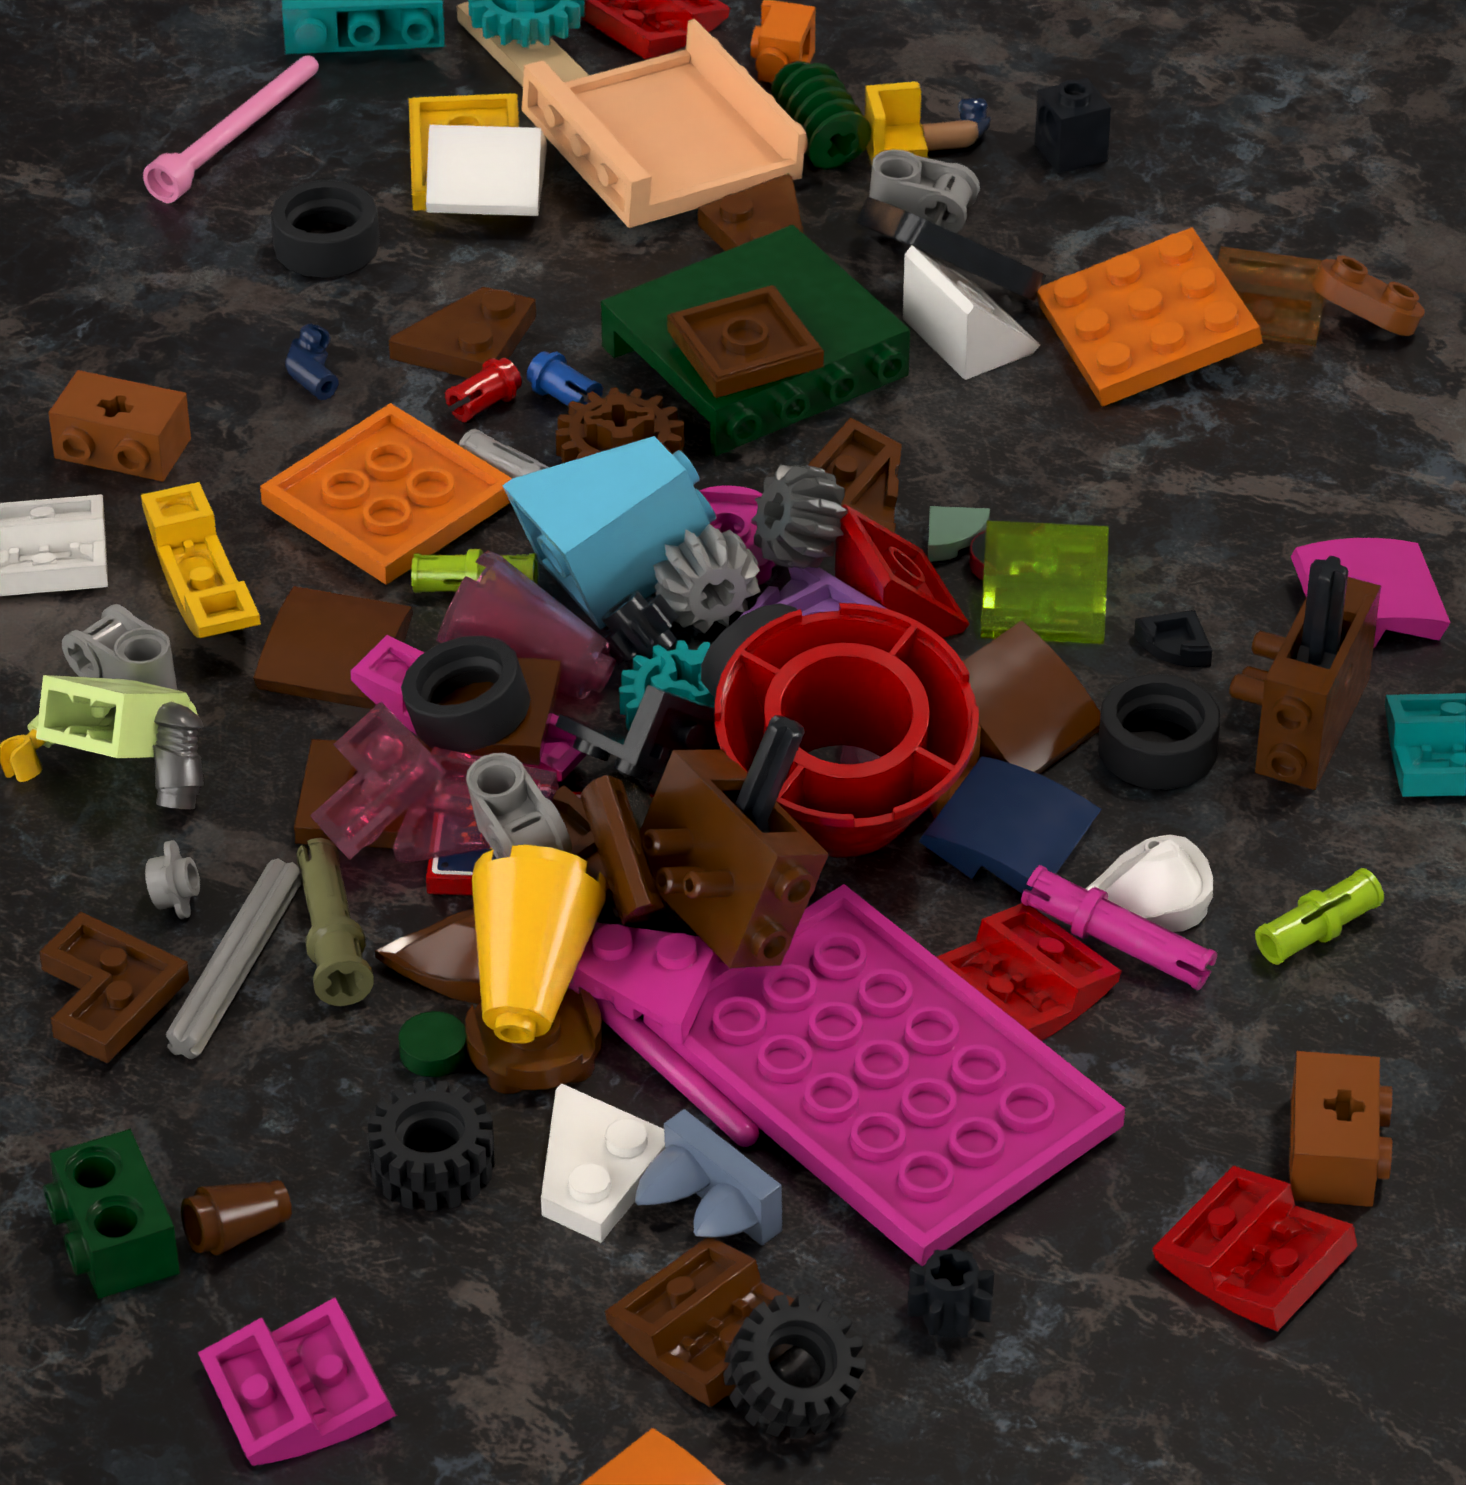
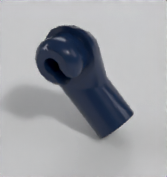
[285,324,339,400]

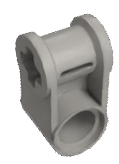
[869,149,980,233]
[62,604,177,690]
[466,753,572,859]

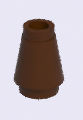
[181,1180,292,1255]

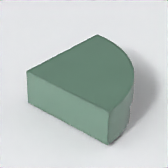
[928,506,990,561]

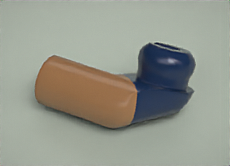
[921,98,991,151]

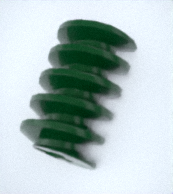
[771,61,871,170]

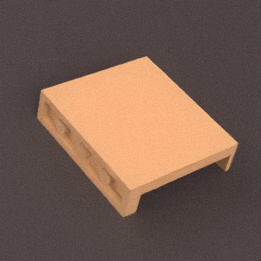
[522,19,808,228]

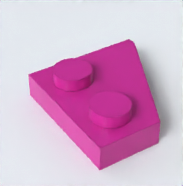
[572,922,721,1045]

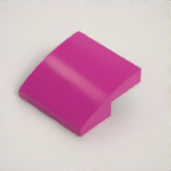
[1290,538,1451,648]
[198,1298,396,1465]

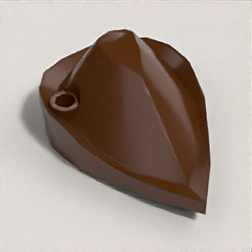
[375,908,481,1004]

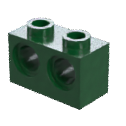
[43,1129,180,1299]

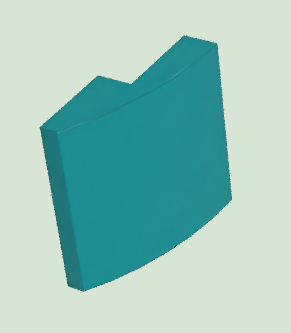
[1385,693,1466,797]

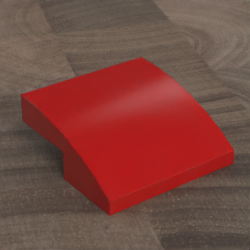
[581,0,730,60]
[936,903,1122,1041]
[1152,1166,1357,1331]

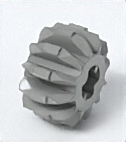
[653,524,760,634]

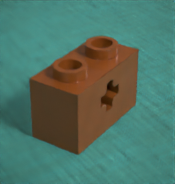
[48,370,191,482]
[1289,1051,1392,1207]

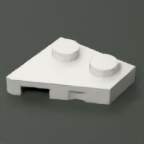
[541,1083,665,1243]

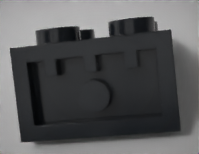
[555,684,720,783]

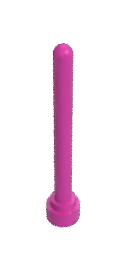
[568,978,759,1147]

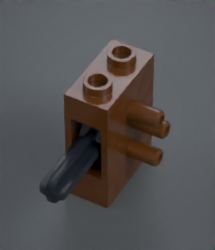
[1229,556,1381,790]
[639,715,829,968]

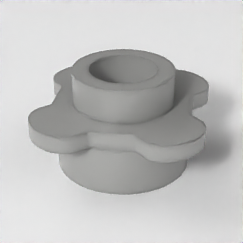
[145,840,200,919]

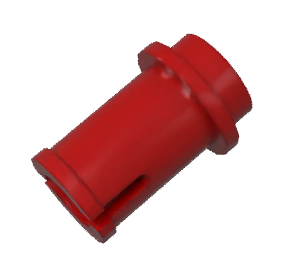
[445,358,522,422]

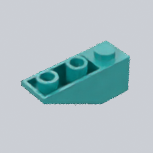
[282,0,445,54]

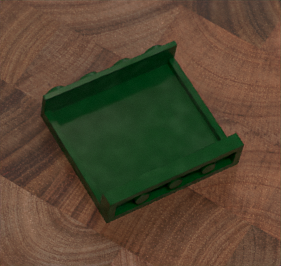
[601,224,910,457]

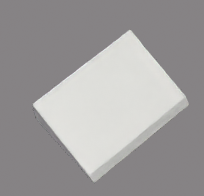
[426,125,547,216]
[903,245,1040,380]

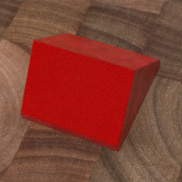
[835,504,970,638]

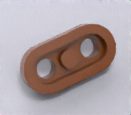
[1312,255,1425,336]

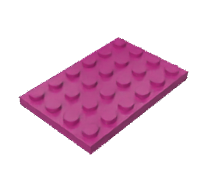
[643,884,1125,1266]

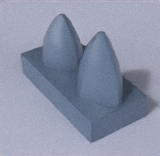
[635,1109,782,1246]

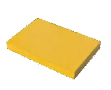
[409,93,519,211]

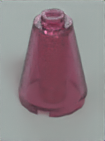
[437,550,616,699]

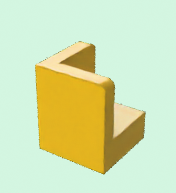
[865,82,928,166]

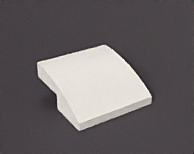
[0,494,108,596]

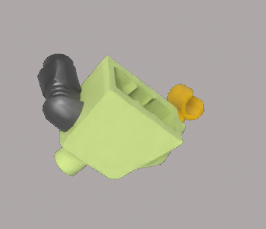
[0,675,204,809]

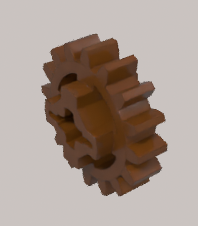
[555,387,684,464]

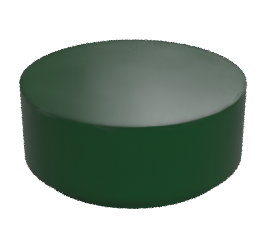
[399,1011,468,1077]

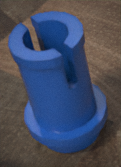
[527,351,603,407]

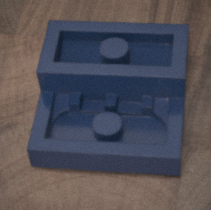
[919,756,1102,894]

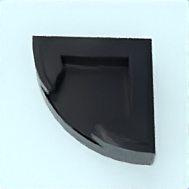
[1134,610,1212,667]

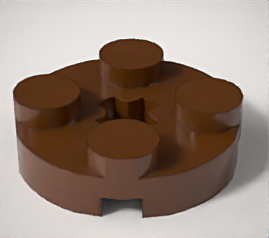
[465,986,602,1094]

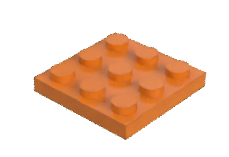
[1037,227,1263,407]
[260,403,512,585]

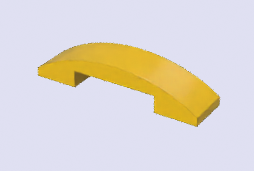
[141,482,261,638]

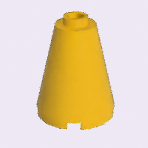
[472,845,606,1044]

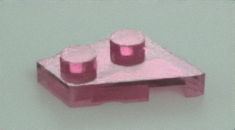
[393,747,559,863]

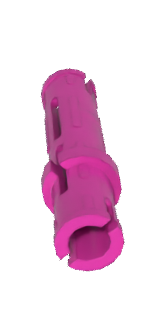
[1021,865,1217,990]

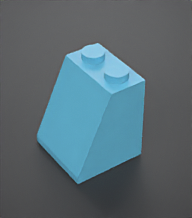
[502,436,716,630]

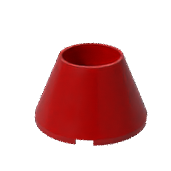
[715,603,979,857]

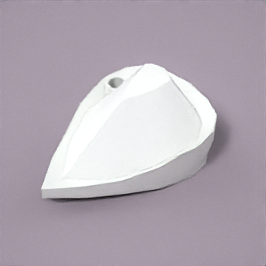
[1086,834,1213,932]

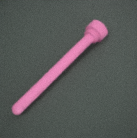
[143,56,318,203]

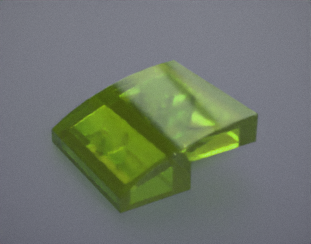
[980,520,1109,644]

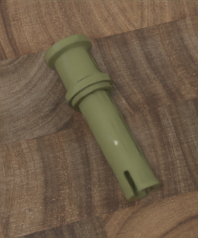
[296,838,374,1006]

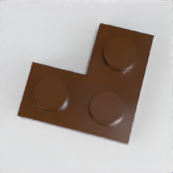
[39,911,189,1064]

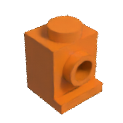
[750,0,816,83]

